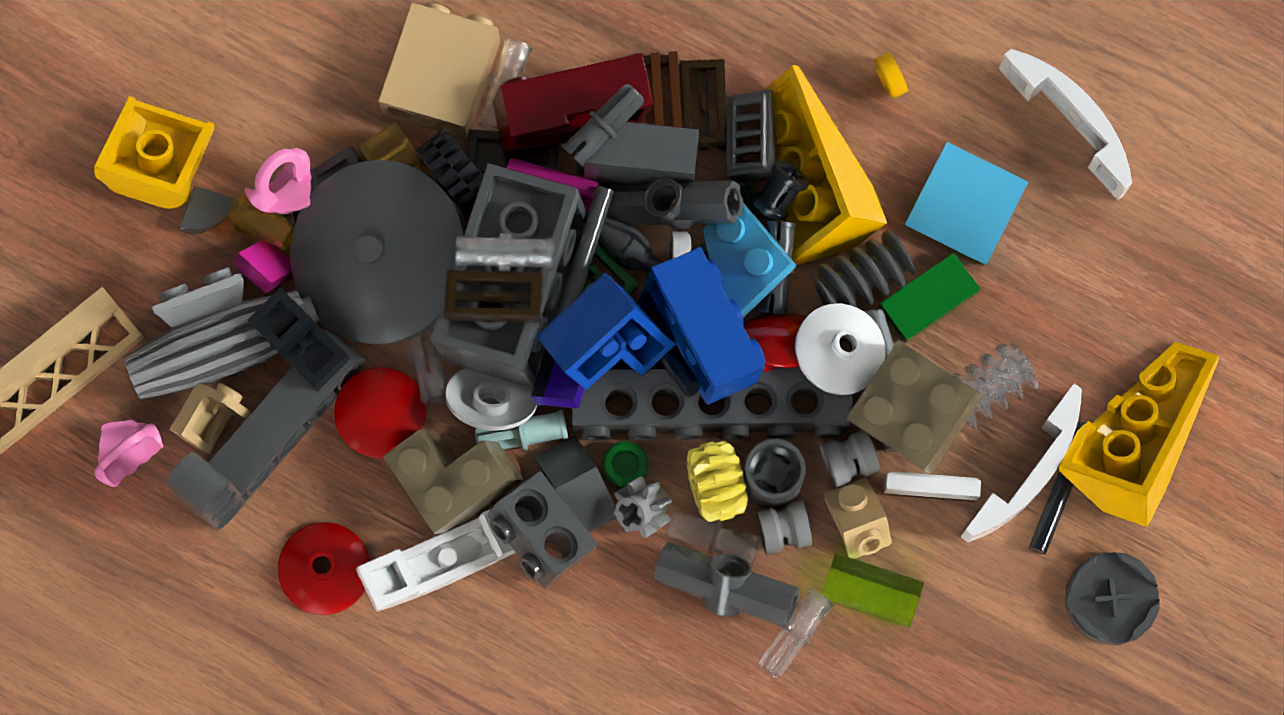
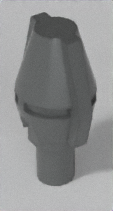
[598,218,663,274]

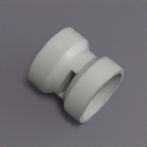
[820,429,880,488]
[756,500,812,556]

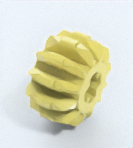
[686,441,748,522]

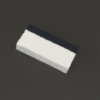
[883,471,981,502]

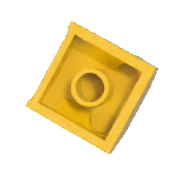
[94,96,214,209]

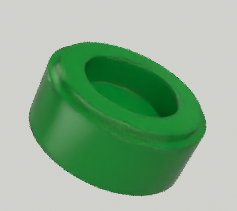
[602,441,649,489]

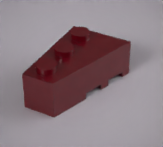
[492,53,654,152]

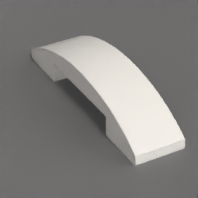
[999,49,1132,200]
[961,383,1082,542]
[356,506,533,612]

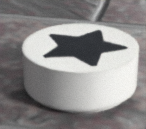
[667,231,691,261]

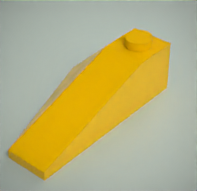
[764,65,887,265]
[1059,341,1219,527]

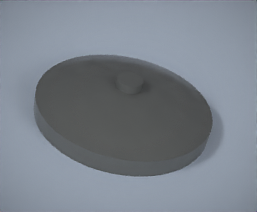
[290,160,467,345]

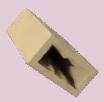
[378,2,500,140]

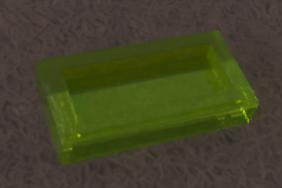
[820,553,924,628]

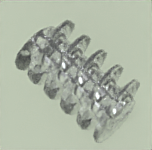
[952,343,1040,430]

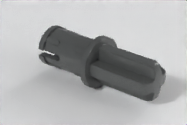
[561,84,644,167]

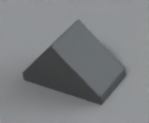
[534,435,616,533]

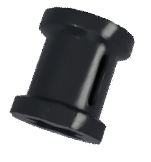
[751,160,810,221]

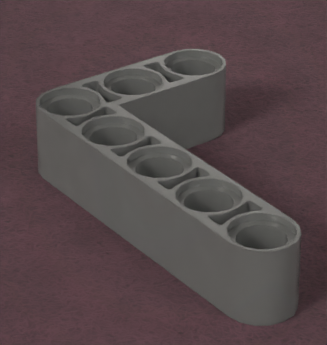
[166,329,366,530]

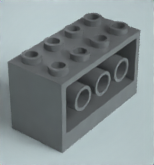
[430,163,587,388]

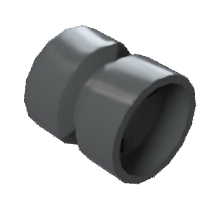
[743,439,806,509]

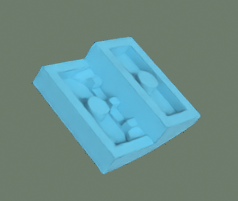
[905,142,1029,265]

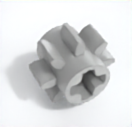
[613,476,672,538]

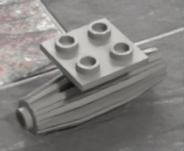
[123,267,319,400]

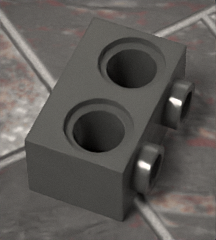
[487,471,598,589]

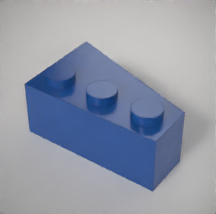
[638,247,765,405]

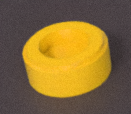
[873,52,908,99]

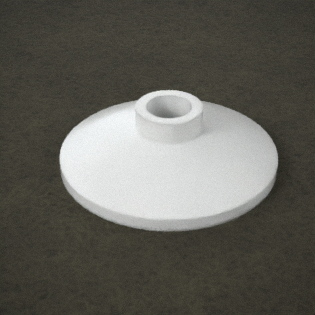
[795,303,885,395]
[445,368,537,430]

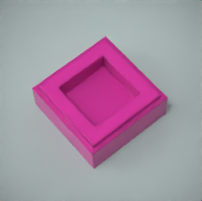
[232,238,293,294]

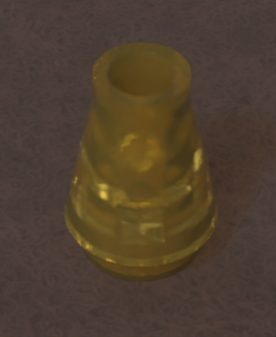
[228,191,295,250]

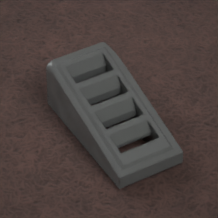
[726,89,778,184]

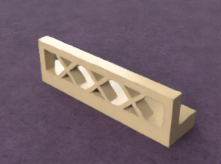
[0,287,144,455]

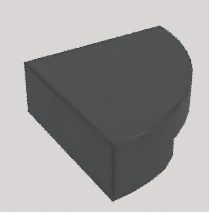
[180,186,240,234]

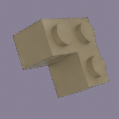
[383,429,523,534]

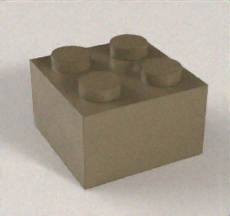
[846,339,983,474]

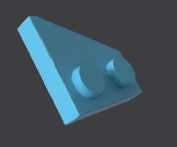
[703,203,797,318]

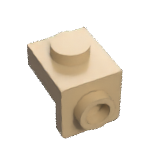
[169,383,252,454]
[824,477,892,560]

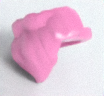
[244,148,312,214]
[94,419,163,487]

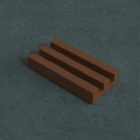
[633,51,682,128]

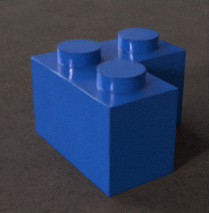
[536,273,675,390]

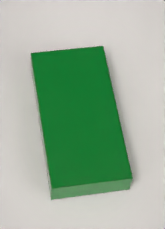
[879,253,981,343]

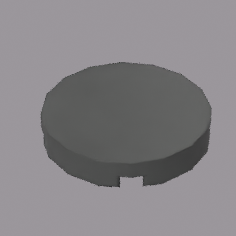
[1065,552,1160,646]

